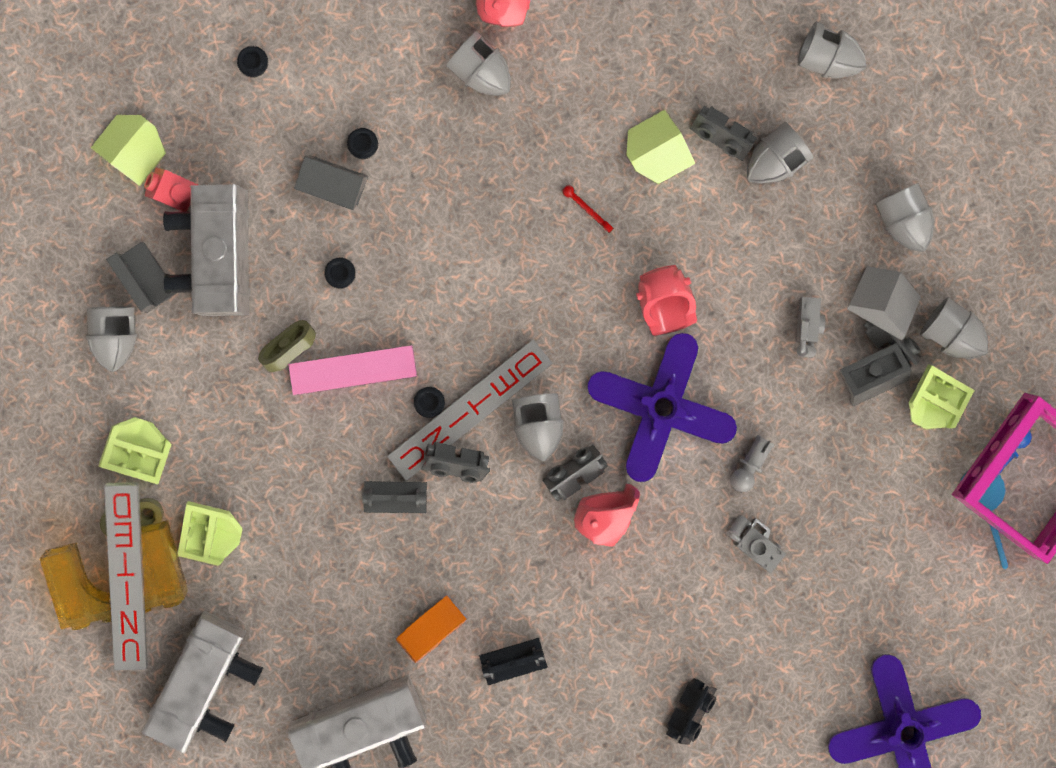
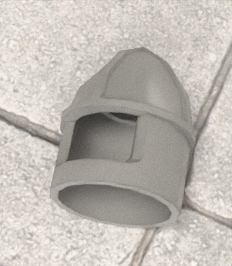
[797,21,867,79]
[446,31,511,96]
[747,122,814,184]
[875,183,935,252]
[920,297,988,359]
[86,307,137,372]
[512,393,564,461]

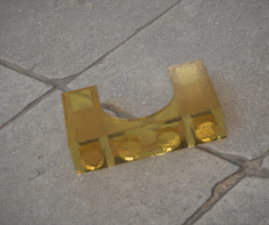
[40,520,188,630]

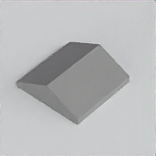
[847,266,921,340]

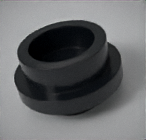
[237,46,269,78]
[347,128,379,159]
[324,257,356,289]
[414,387,445,418]

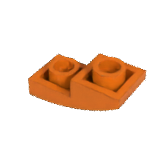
[396,595,467,664]

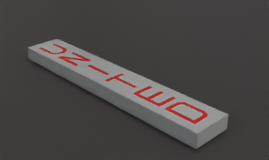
[387,339,553,481]
[104,482,148,670]

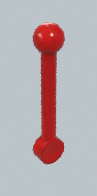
[562,185,614,233]

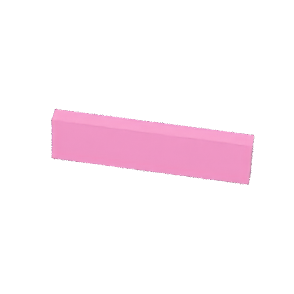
[288,345,417,395]

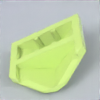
[626,110,695,184]
[91,115,166,186]
[909,364,975,429]
[98,417,172,484]
[177,501,243,566]

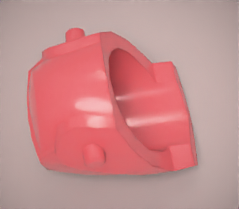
[476,0,530,27]
[636,265,697,336]
[574,484,640,547]

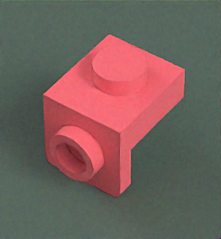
[144,168,198,211]

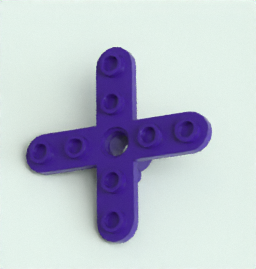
[587,333,737,482]
[828,654,981,768]

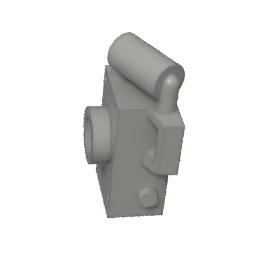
[796,297,825,358]
[727,515,786,574]

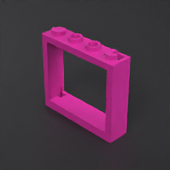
[951,392,1056,564]

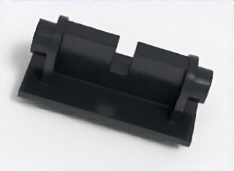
[479,637,548,685]
[666,678,717,745]

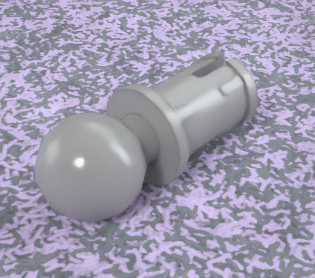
[730,435,775,493]

